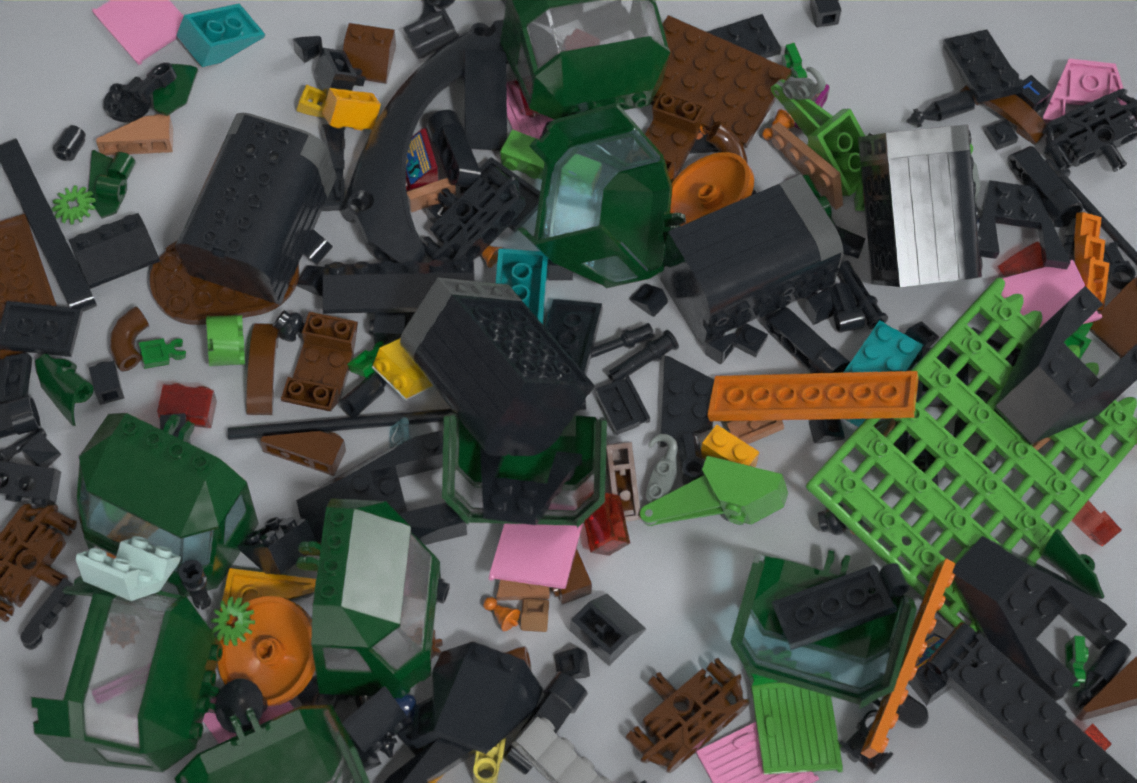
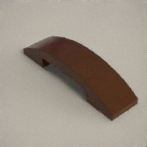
[960,85,1046,146]
[246,323,279,415]

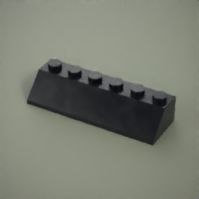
[323,260,475,314]

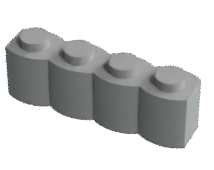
[511,717,612,783]

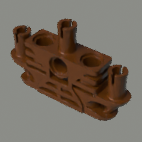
[0,503,77,622]
[625,658,749,773]

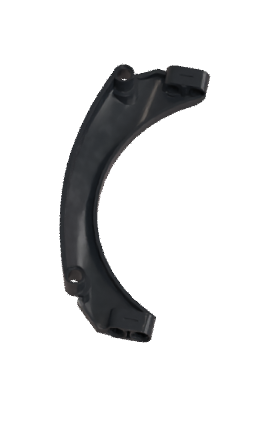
[342,19,563,263]

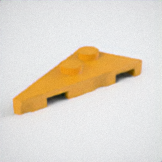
[220,568,316,617]

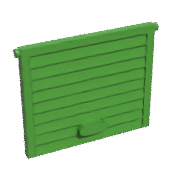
[751,678,843,775]

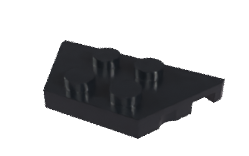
[660,356,714,447]

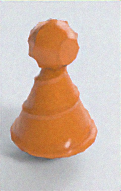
[762,109,795,141]
[481,246,503,268]
[483,597,520,631]

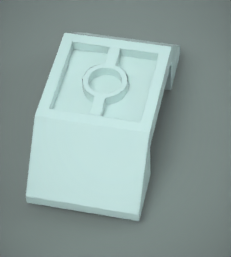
[76,536,181,601]

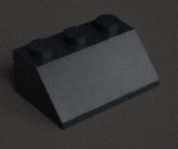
[69,213,160,289]

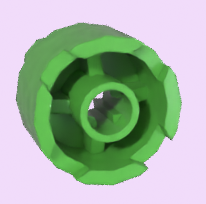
[206,315,245,366]

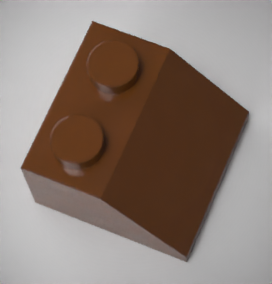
[343,23,396,84]

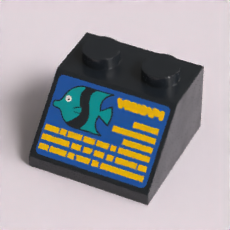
[908,633,973,706]

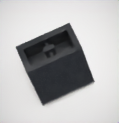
[238,517,317,575]
[570,593,646,666]

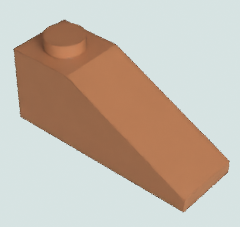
[96,114,173,156]

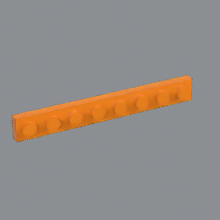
[860,559,955,758]

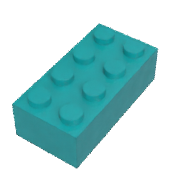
[495,248,548,324]
[843,320,923,427]

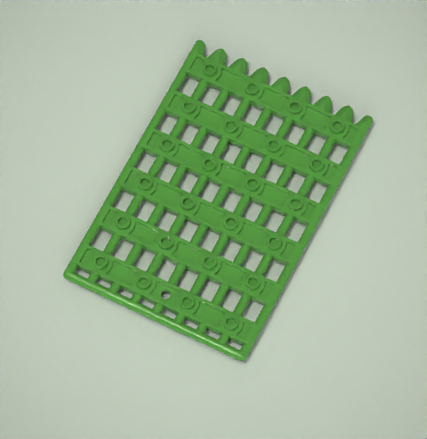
[806,277,1137,632]

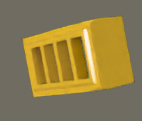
[296,84,327,118]

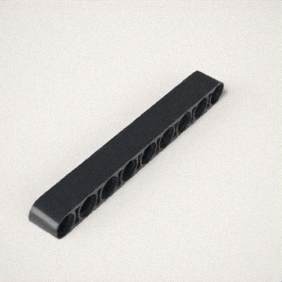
[0,138,97,312]

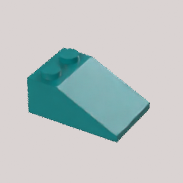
[176,3,266,67]

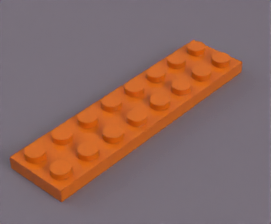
[708,371,919,421]

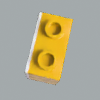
[372,339,433,400]

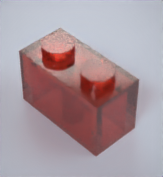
[157,383,217,428]
[580,493,631,556]

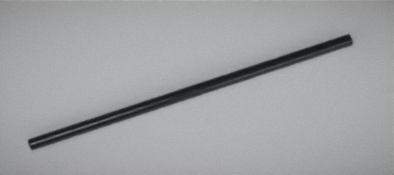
[227,399,586,440]

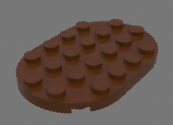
[150,240,300,325]

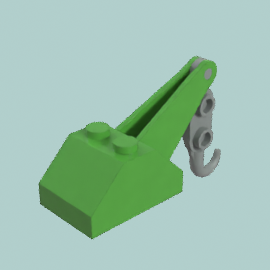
[771,67,865,196]
[640,434,788,526]

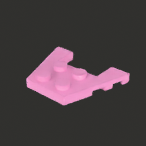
[1042,59,1136,127]

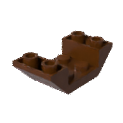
[625,91,705,180]
[281,312,358,412]

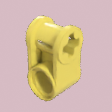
[473,738,506,783]

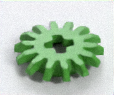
[52,185,96,225]
[211,597,255,646]

